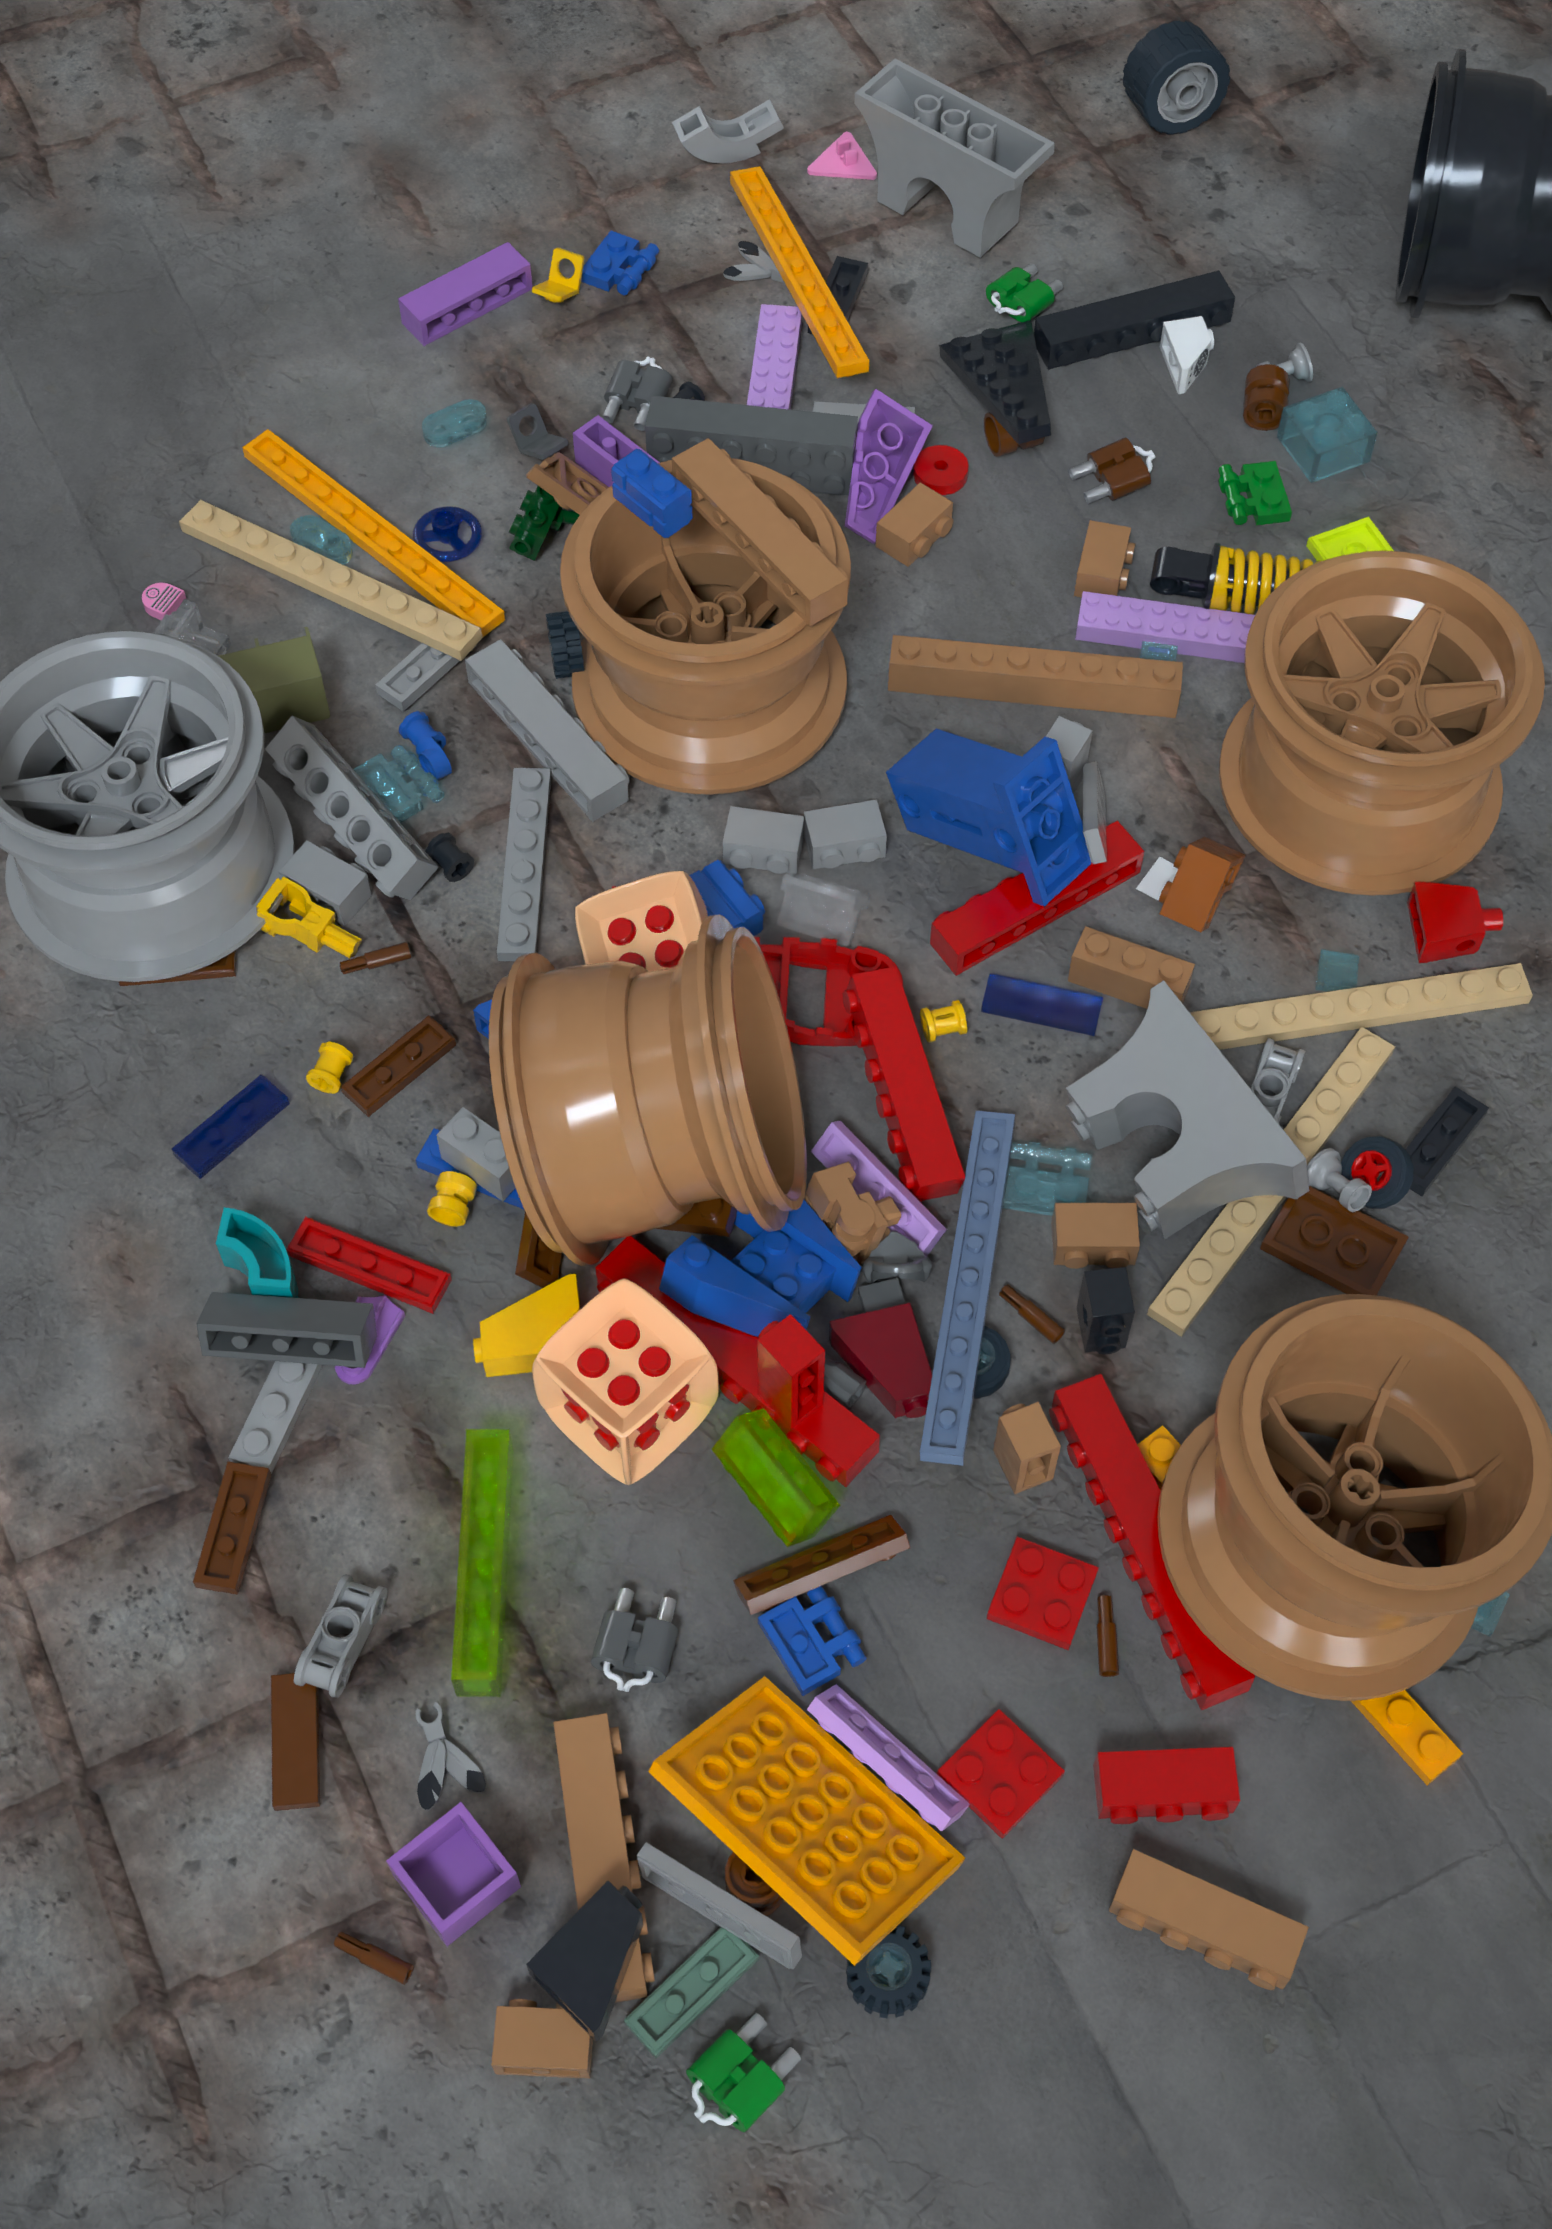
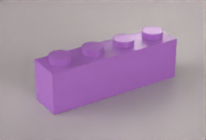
[398,242,533,346]
[573,415,660,487]

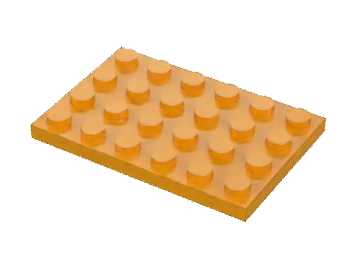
[648,1676,965,1966]

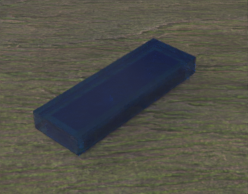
[981,973,1103,1036]
[171,1074,290,1179]

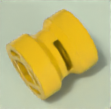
[427,1171,477,1227]

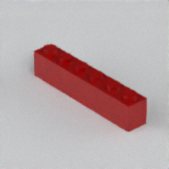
[930,820,1145,976]
[843,966,966,1201]

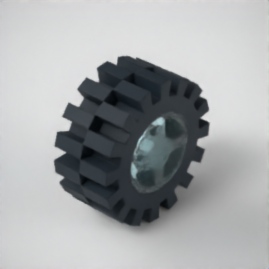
[546,611,584,679]
[846,1925,931,2018]

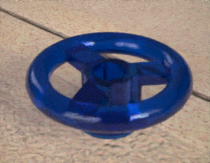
[413,506,482,562]

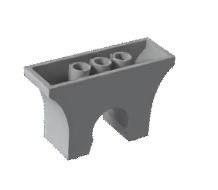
[854,58,1055,258]
[1066,981,1310,1240]

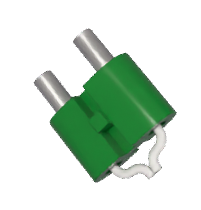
[986,264,1063,322]
[686,2013,801,2132]

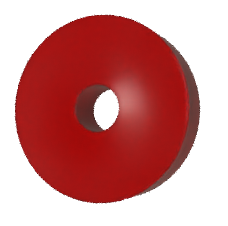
[913,445,969,495]

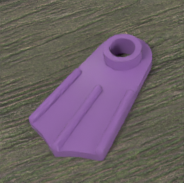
[335,1295,405,1384]

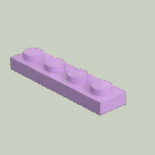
[811,1121,947,1256]
[807,1684,970,1831]

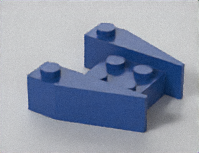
[659,1200,862,1337]

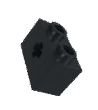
[1076,1267,1135,1355]

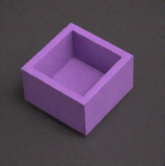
[386,1802,521,1947]

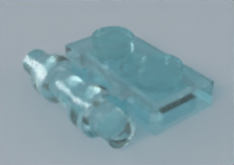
[353,745,445,823]
[1003,1141,1092,1216]

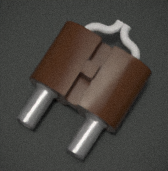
[1069,437,1155,504]

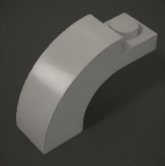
[672,99,784,164]

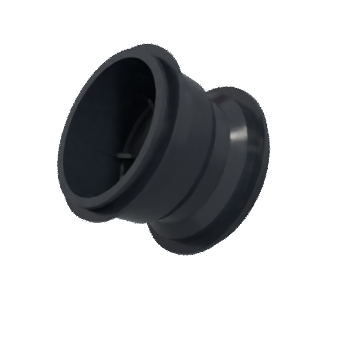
[1396,49,1552,318]

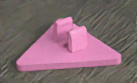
[807,132,877,180]

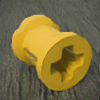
[920,1000,967,1042]
[306,1041,354,1094]

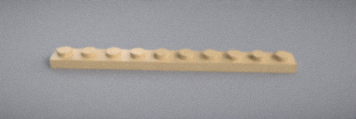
[179,500,483,661]
[1190,963,1533,1050]
[1147,1027,1395,1337]

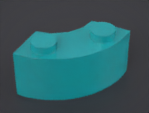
[216,1207,298,1298]

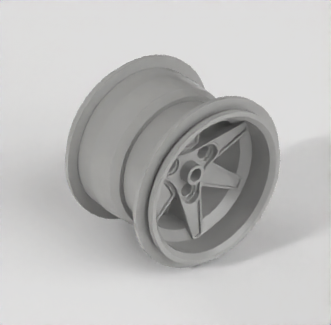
[0,631,295,982]

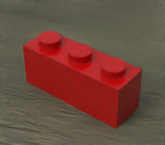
[757,1314,825,1429]
[1093,1747,1240,1824]

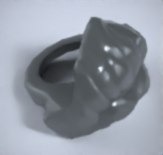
[863,1231,932,1283]

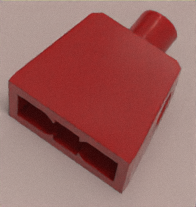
[1407,882,1503,963]

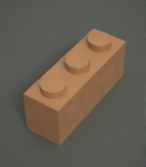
[1068,926,1195,1009]

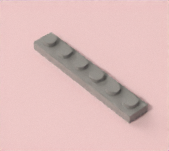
[497,768,551,962]

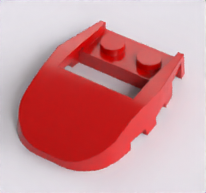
[754,937,903,1047]

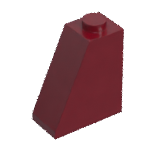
[829,1303,932,1418]

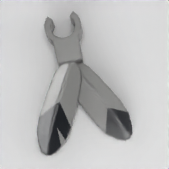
[723,241,786,285]
[416,1702,486,1811]

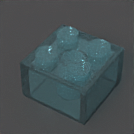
[1277,387,1378,483]

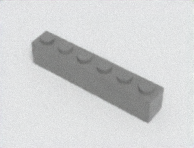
[465,639,630,822]

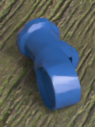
[399,711,452,782]

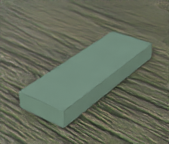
[624,1927,759,2059]

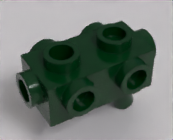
[508,486,580,561]

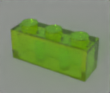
[711,1408,841,1547]

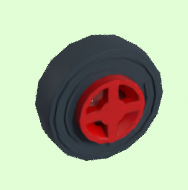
[1341,1136,1414,1209]

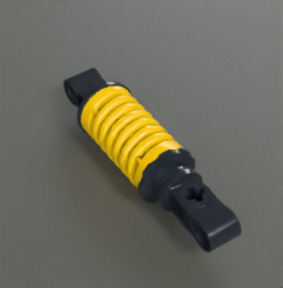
[1150,543,1321,615]

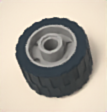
[1122,20,1230,135]

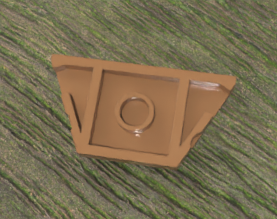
[526,452,609,515]

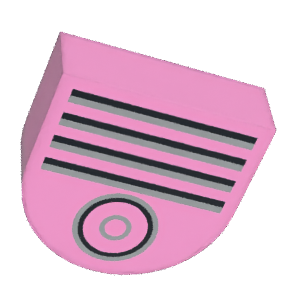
[142,582,186,623]

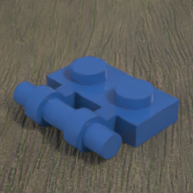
[581,231,659,295]
[758,1586,867,1696]

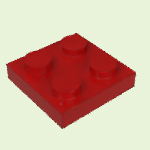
[986,1536,1099,1651]
[937,1709,1065,1839]

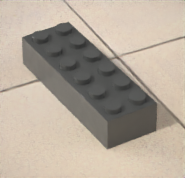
[645,396,858,496]

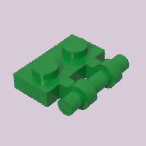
[1218,461,1292,525]

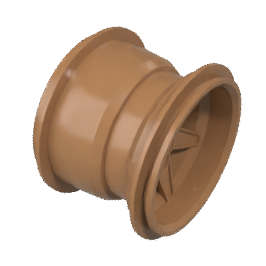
[560,458,851,794]
[1219,551,1545,895]
[489,914,807,1266]
[1158,1294,1552,1701]

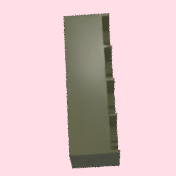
[218,627,330,733]

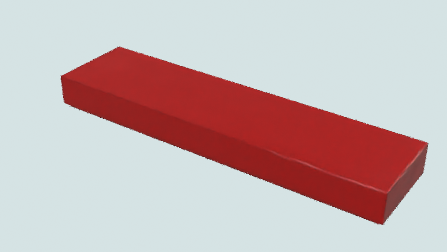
[286,1216,452,1314]

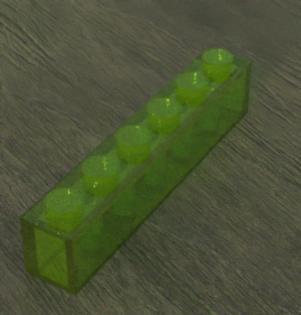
[451,1429,514,1697]

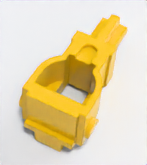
[256,876,362,958]

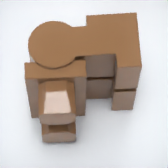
[804,1161,901,1266]

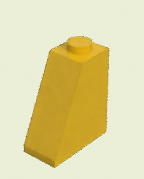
[473,1274,580,1377]

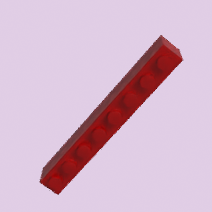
[595,1236,880,1487]
[1049,1374,1255,1711]

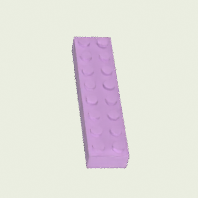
[747,304,802,410]
[1075,591,1255,663]

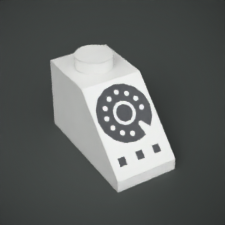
[1160,316,1214,394]

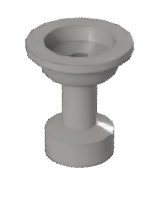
[1256,342,1313,383]
[1307,1148,1372,1212]

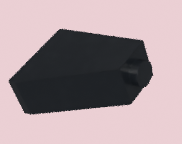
[526,1881,644,2042]

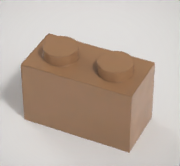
[876,482,953,567]
[1074,520,1136,597]
[1051,1203,1140,1269]
[993,1402,1061,1494]
[491,1999,593,2079]

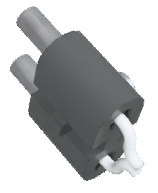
[602,357,673,431]
[591,1588,678,1692]

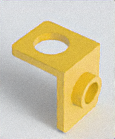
[532,248,585,303]

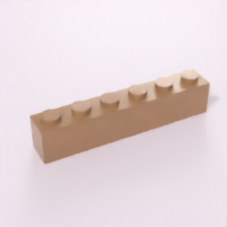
[672,438,849,626]
[554,1713,655,2003]

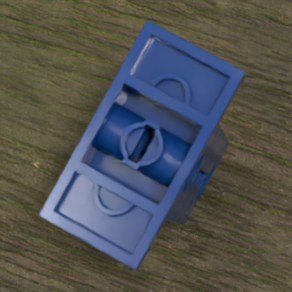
[886,728,1093,907]

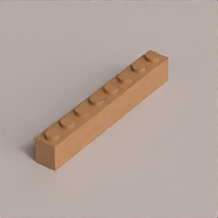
[888,635,1183,718]

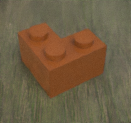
[1159,837,1246,932]

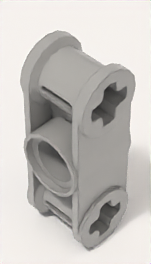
[1251,1038,1306,1124]
[294,1574,388,1698]

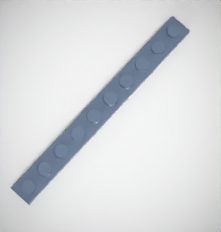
[920,1111,1015,1466]

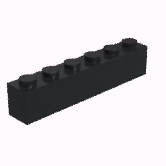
[1034,270,1235,370]

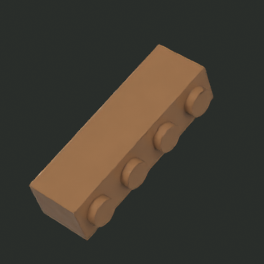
[1109,1849,1309,1990]

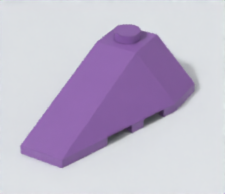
[845,389,932,544]

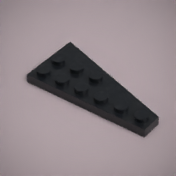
[939,320,1051,444]

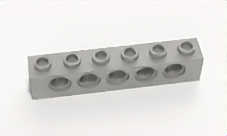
[265,716,438,900]

